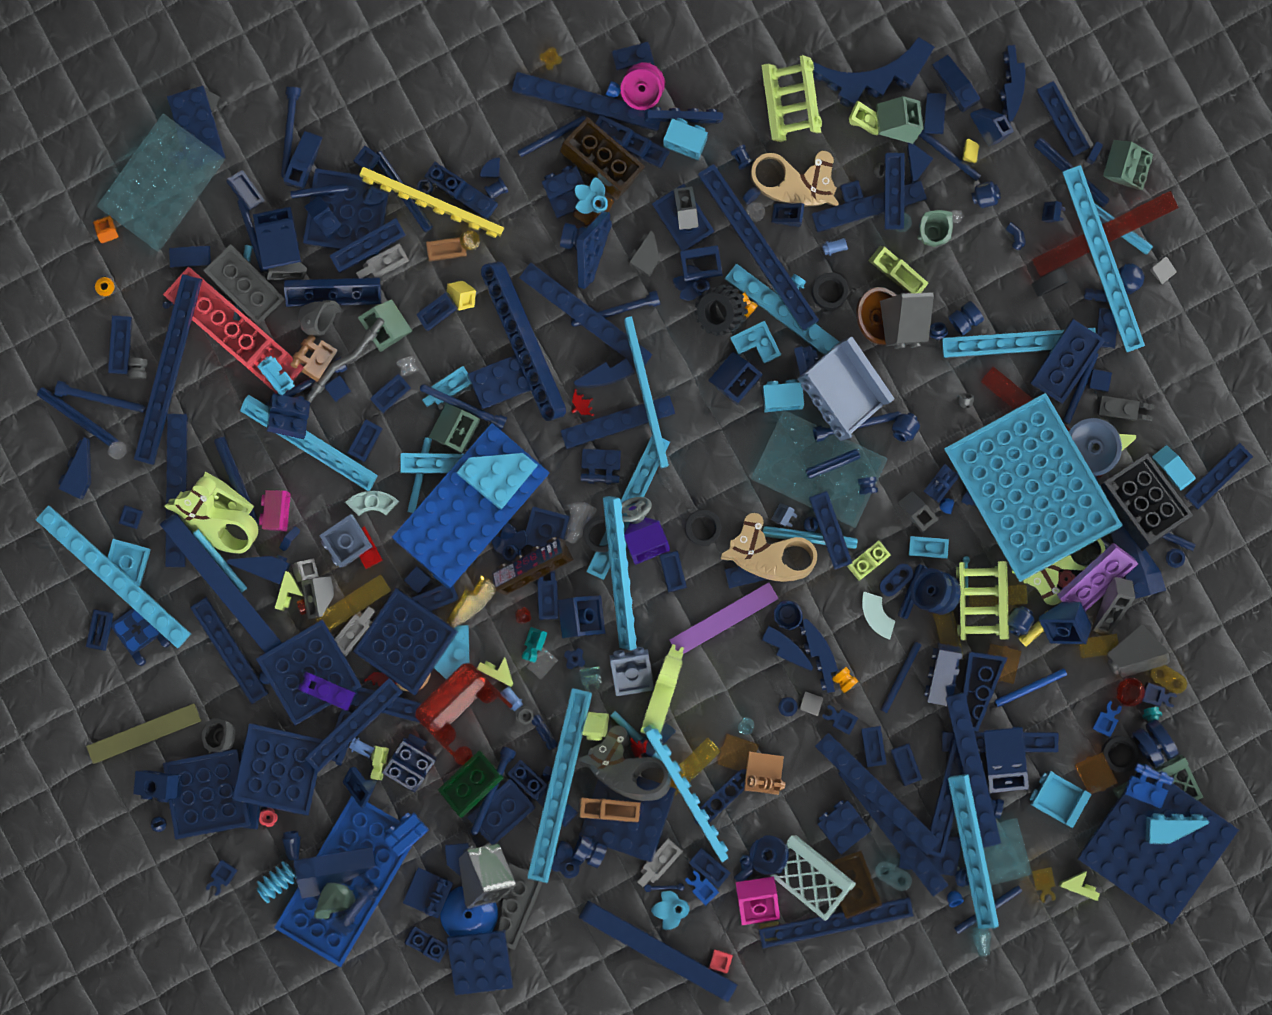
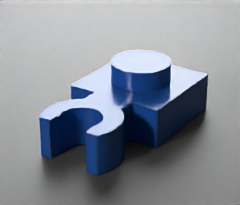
[1092,701,1122,737]
[685,870,719,905]

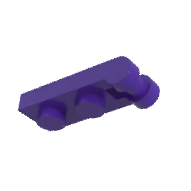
[298,671,355,711]

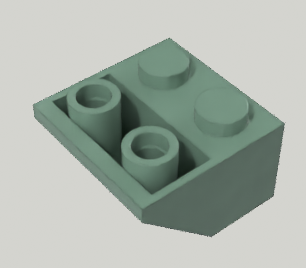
[876,96,923,144]
[1103,140,1153,190]
[358,299,413,352]
[429,403,480,454]

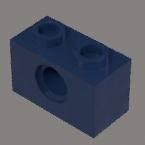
[133,770,179,802]

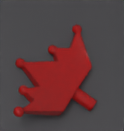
[571,389,594,416]
[364,672,397,687]
[630,738,648,758]

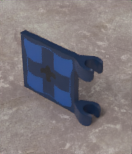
[111,608,171,666]

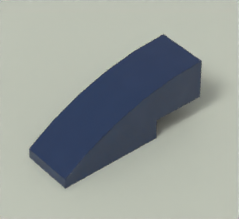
[574,358,635,388]
[762,626,813,671]

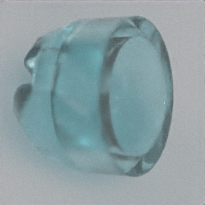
[738,718,754,735]

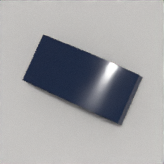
[924,93,946,134]
[169,246,211,268]
[404,925,448,963]

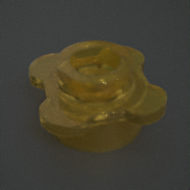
[540,47,562,70]

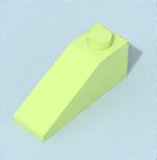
[202,472,254,514]

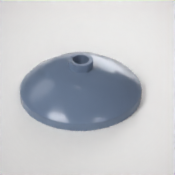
[1069,418,1122,476]

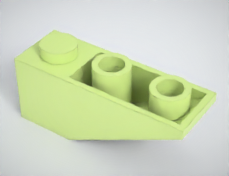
[582,712,609,740]

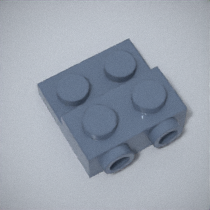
[319,514,373,568]
[610,647,654,696]

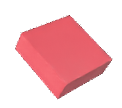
[709,949,733,974]

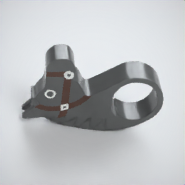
[577,726,671,801]

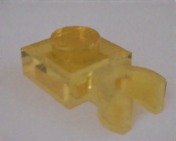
[1031,867,1056,903]

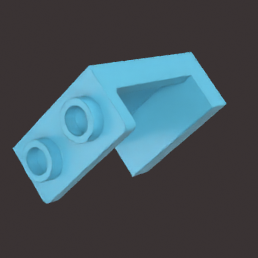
[1030,771,1091,828]

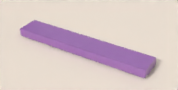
[670,583,779,654]

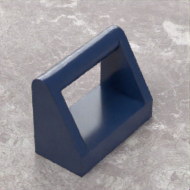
[680,245,723,282]

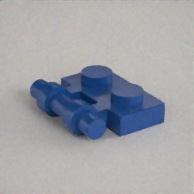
[1124,763,1173,809]

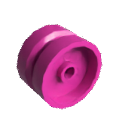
[621,63,665,110]

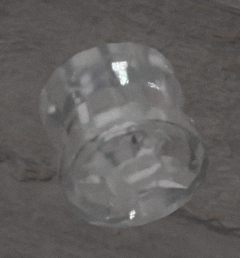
[396,356,419,377]

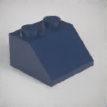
[558,595,606,638]
[1039,601,1092,644]

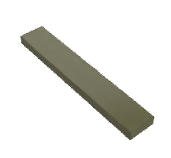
[86,703,202,764]

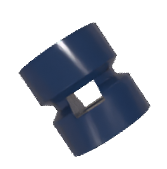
[560,223,586,251]
[948,301,984,336]
[572,834,607,868]

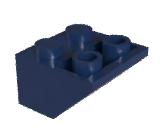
[708,352,763,405]

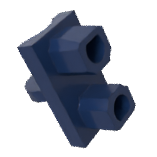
[923,464,959,503]

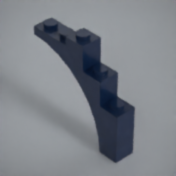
[812,37,934,108]

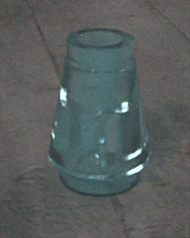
[972,927,991,956]

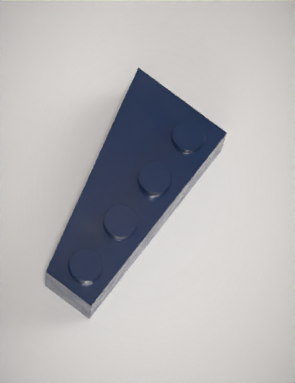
[961,652,1007,732]

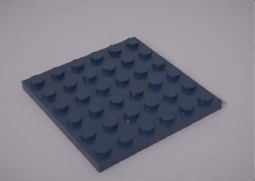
[1077,763,1239,924]

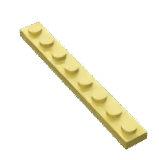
[360,167,504,238]

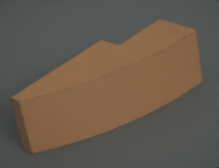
[578,798,640,822]

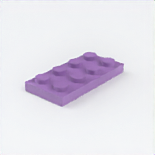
[1057,543,1138,611]

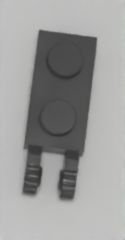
[1098,396,1154,421]

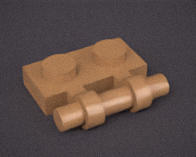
[290,335,338,382]

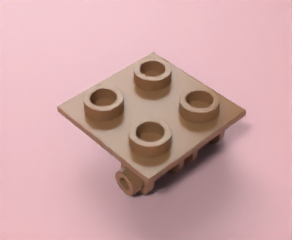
[744,752,785,795]

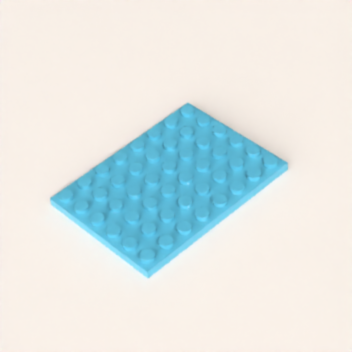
[944,393,1122,582]

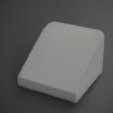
[1150,257,1176,284]
[292,558,319,583]
[799,691,823,716]

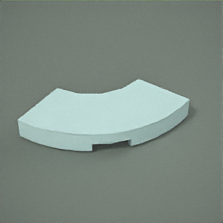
[345,491,399,516]
[862,592,895,640]

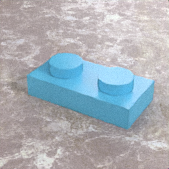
[909,536,949,559]

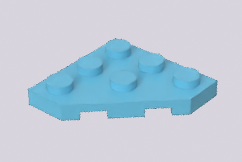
[456,453,538,510]
[434,625,470,684]

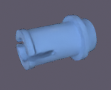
[822,238,848,256]
[500,686,523,712]
[349,738,374,759]

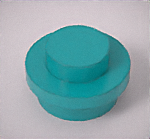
[1142,707,1162,722]

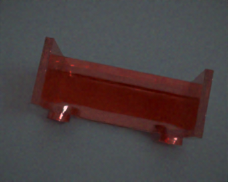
[416,663,513,760]

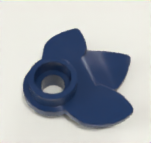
[673,265,710,301]
[492,523,527,562]
[551,841,584,879]

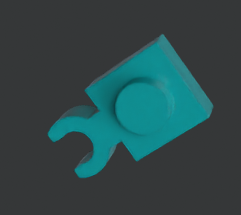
[522,627,547,663]

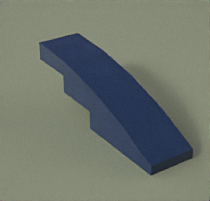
[595,115,670,168]

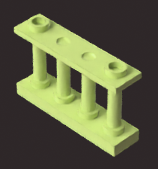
[762,55,822,142]
[956,561,1009,640]

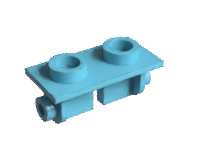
[257,355,295,395]

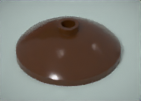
[856,287,897,345]

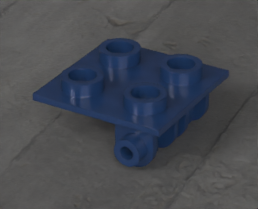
[403,867,453,918]

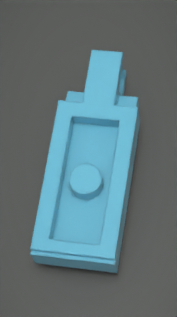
[422,366,471,407]

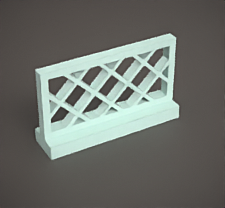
[770,835,856,921]

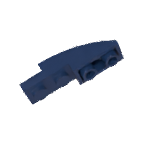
[1000,45,1026,124]
[424,162,498,220]
[799,619,838,693]
[507,760,578,827]

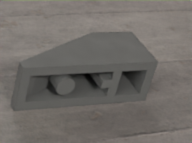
[1092,577,1135,635]

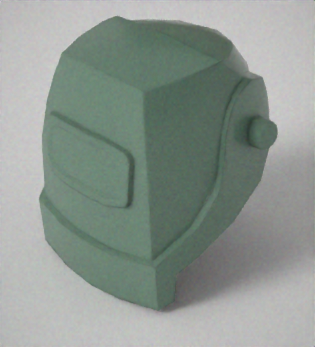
[918,210,953,247]
[314,883,355,919]

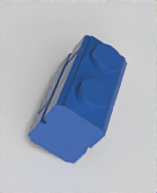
[384,813,429,856]

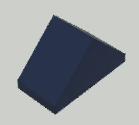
[906,143,933,183]
[771,203,805,227]

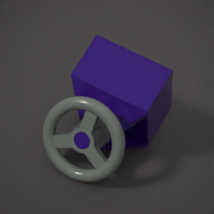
[621,497,670,565]

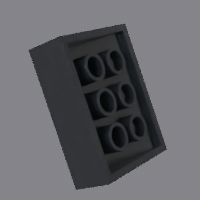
[1100,453,1193,551]

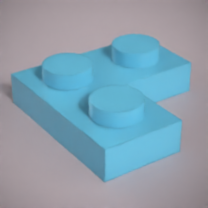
[730,321,781,364]

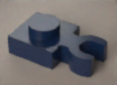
[1140,682,1177,707]
[822,705,858,735]
[206,860,238,896]

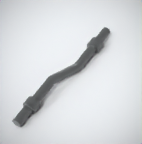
[305,317,385,403]

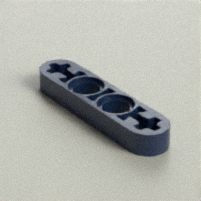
[694,769,746,825]

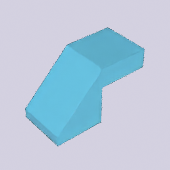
[1152,445,1196,490]

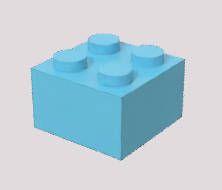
[663,118,708,160]
[762,379,804,412]

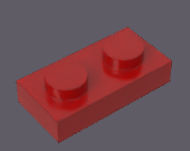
[360,526,383,569]

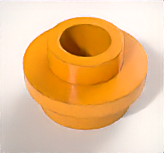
[95,277,115,296]

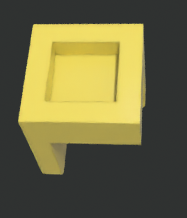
[446,281,476,310]

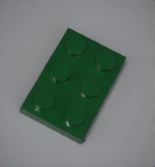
[438,750,503,818]

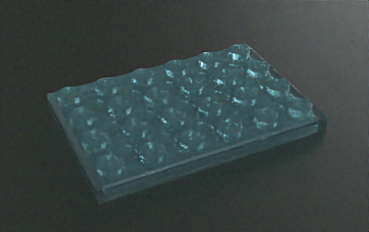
[97,114,225,251]
[751,410,888,528]

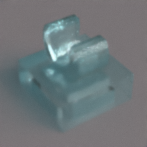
[580,667,601,690]

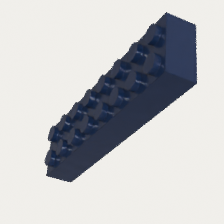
[284,278,382,307]

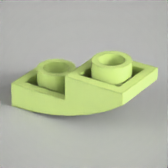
[847,541,891,581]

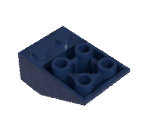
[253,207,301,270]
[984,727,1029,793]

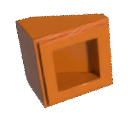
[93,215,118,243]

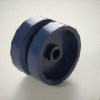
[911,568,961,615]
[1132,719,1179,769]

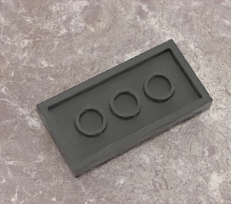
[203,244,285,326]

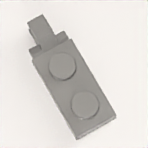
[356,244,409,278]
[335,607,376,656]
[637,838,683,887]

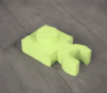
[371,746,389,780]

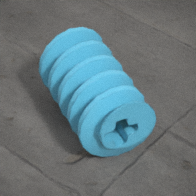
[256,861,296,903]

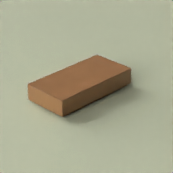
[426,237,467,262]

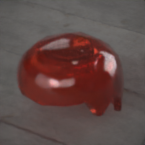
[1116,677,1145,706]

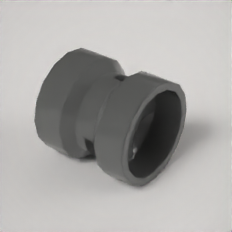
[127,358,148,379]

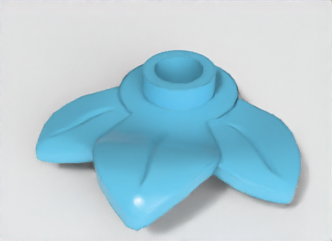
[575,177,608,214]
[651,891,689,930]

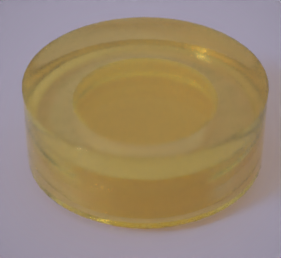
[460,230,480,250]

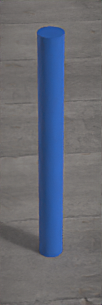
[994,668,1067,707]

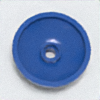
[440,886,498,937]

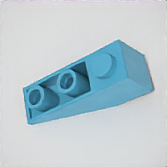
[1146,814,1209,844]

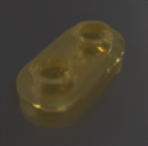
[1150,665,1187,693]

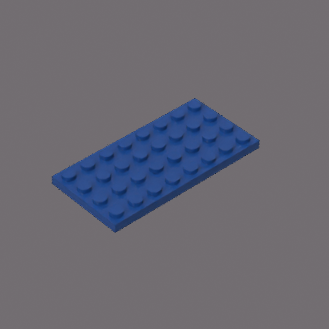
[392,423,550,588]
[274,796,413,967]

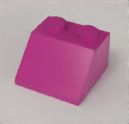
[259,490,291,532]
[736,876,780,925]

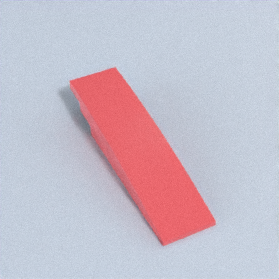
[163,266,304,393]

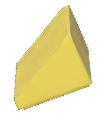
[962,139,979,163]

